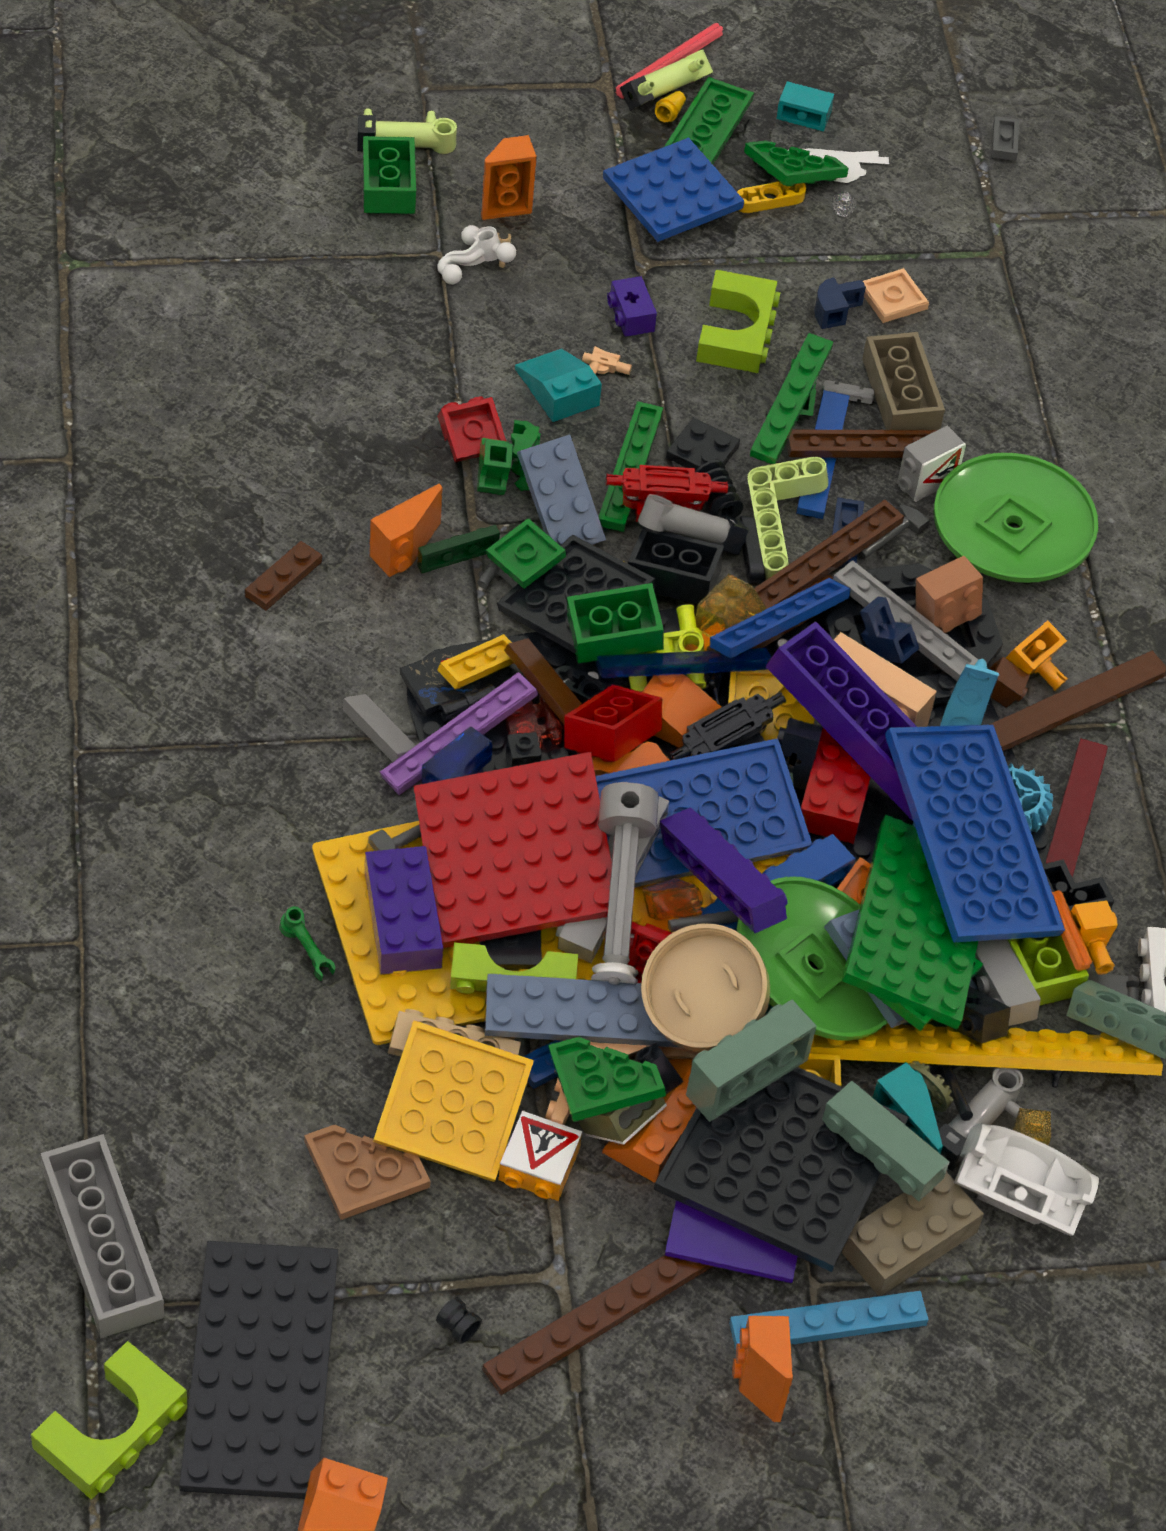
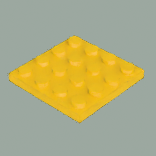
[373,1020,534,1182]

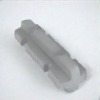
[822,380,874,404]

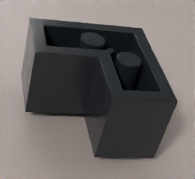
[1042,859,1114,911]

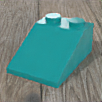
[515,348,602,422]
[872,1062,943,1154]

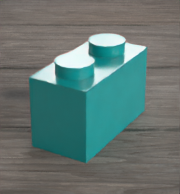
[776,81,834,131]

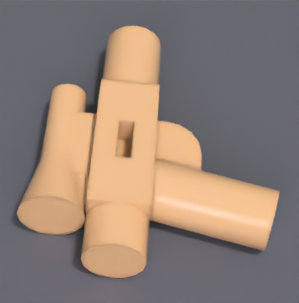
[582,346,632,375]

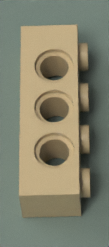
[388,1009,521,1057]

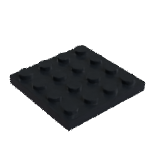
[497,535,656,654]

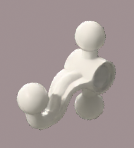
[437,225,516,285]

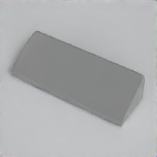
[343,694,416,762]

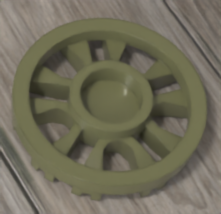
[909,1061,954,1112]

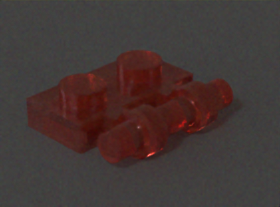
[505,694,563,749]

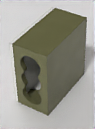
[578,1097,667,1145]

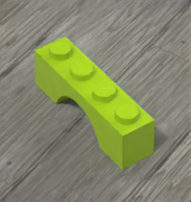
[450,942,578,994]

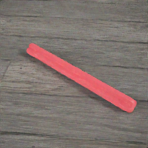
[615,23,723,99]

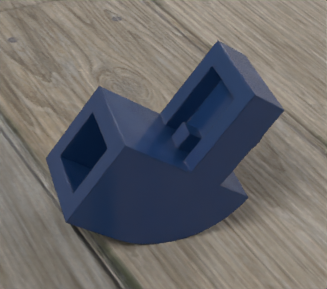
[814,277,866,329]
[860,596,920,664]

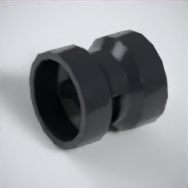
[436,1297,482,1344]

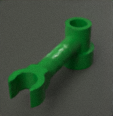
[279,906,335,981]

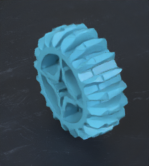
[1008,763,1053,833]

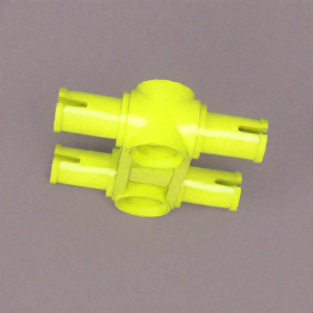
[621,605,706,692]

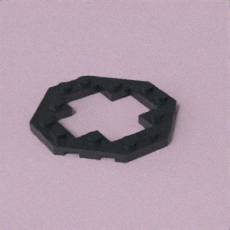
[824,563,1003,705]

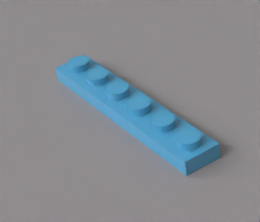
[729,1291,929,1350]

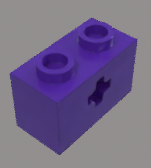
[607,276,657,337]

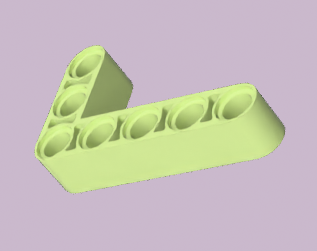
[747,457,829,580]

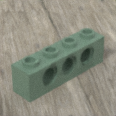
[1066,979,1166,1059]

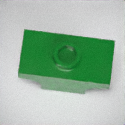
[477,438,513,495]

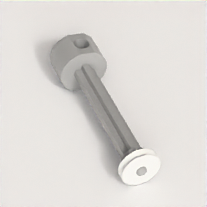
[591,782,659,985]

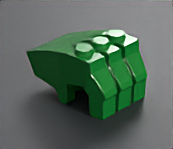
[511,420,541,476]

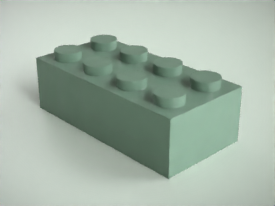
[686,999,817,1122]

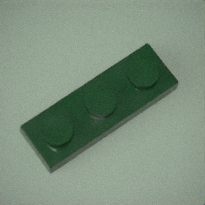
[417,525,500,574]

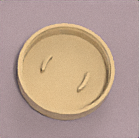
[641,924,770,1053]

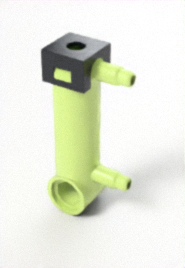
[620,49,713,110]
[357,109,457,154]

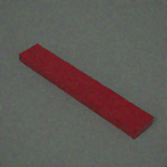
[1045,738,1108,878]

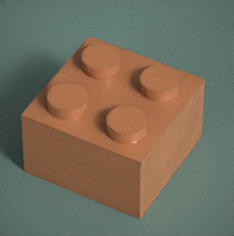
[916,556,983,633]

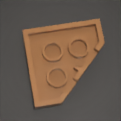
[304,1125,431,1220]

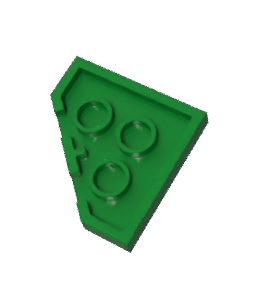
[744,141,849,186]
[548,1037,666,1122]

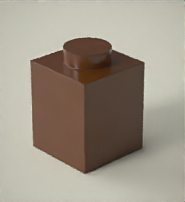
[988,657,1030,708]

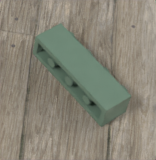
[822,1081,949,1201]

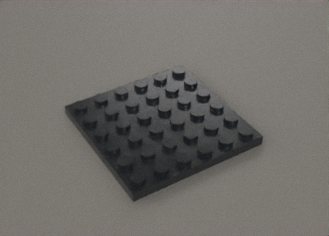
[654,1067,909,1272]

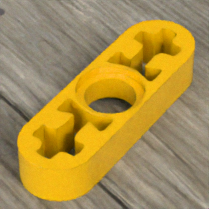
[737,182,806,213]

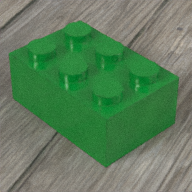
[363,136,416,214]
[567,583,664,663]

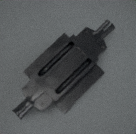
[669,692,786,760]

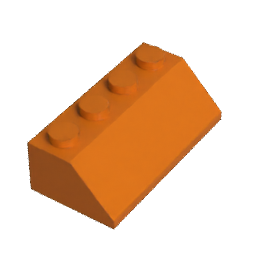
[602,1058,697,1183]

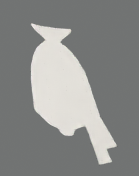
[757,148,889,183]

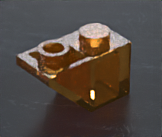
[642,878,703,921]

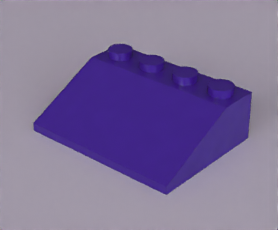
[664,1200,798,1283]

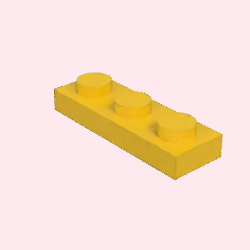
[437,634,514,690]

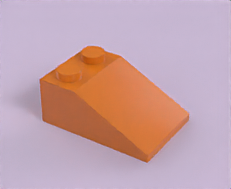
[370,484,443,577]
[642,664,721,748]
[298,1458,388,1531]

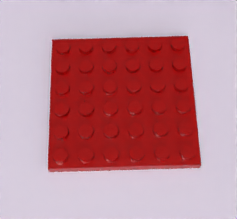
[413,752,612,949]

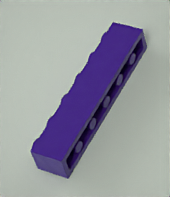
[660,807,788,933]

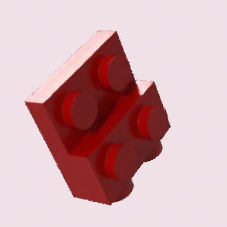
[437,396,506,462]

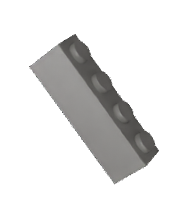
[975,939,1041,1026]

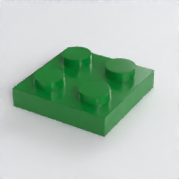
[486,518,566,589]

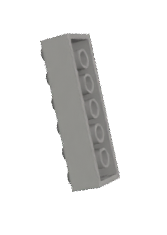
[40,1134,165,1338]

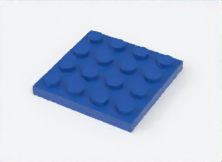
[603,138,744,242]

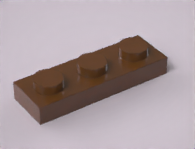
[245,541,322,611]

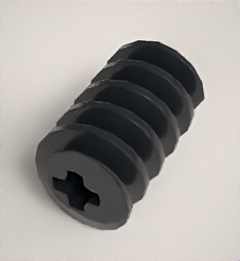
[696,460,744,518]

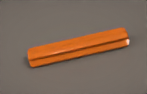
[1052,890,1092,971]

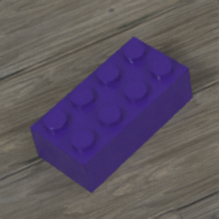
[365,846,443,974]

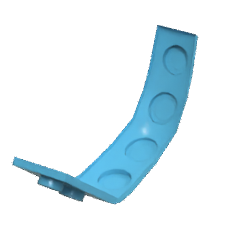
[913,658,999,827]

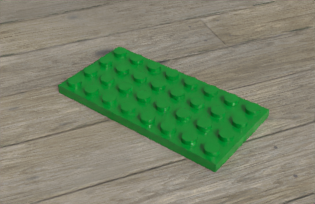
[842,815,978,1029]

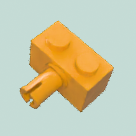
[1006,620,1068,691]
[1071,900,1118,975]

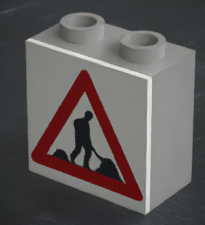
[897,425,966,502]

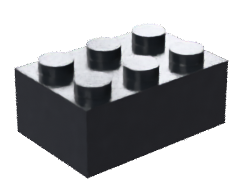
[628,526,724,606]

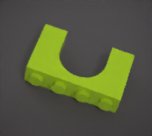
[696,270,781,373]
[31,1341,188,1500]

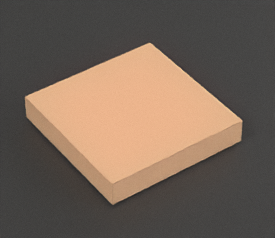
[863,268,929,323]

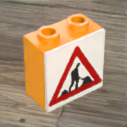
[498,1111,582,1201]

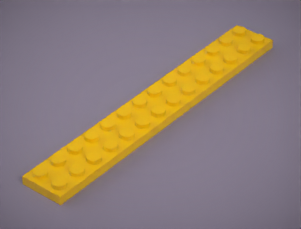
[810,1023,1163,1076]

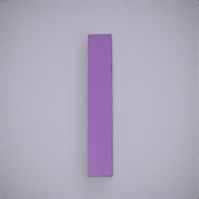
[380,672,538,795]

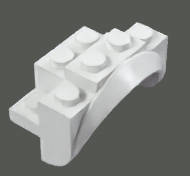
[954,1123,1099,1236]

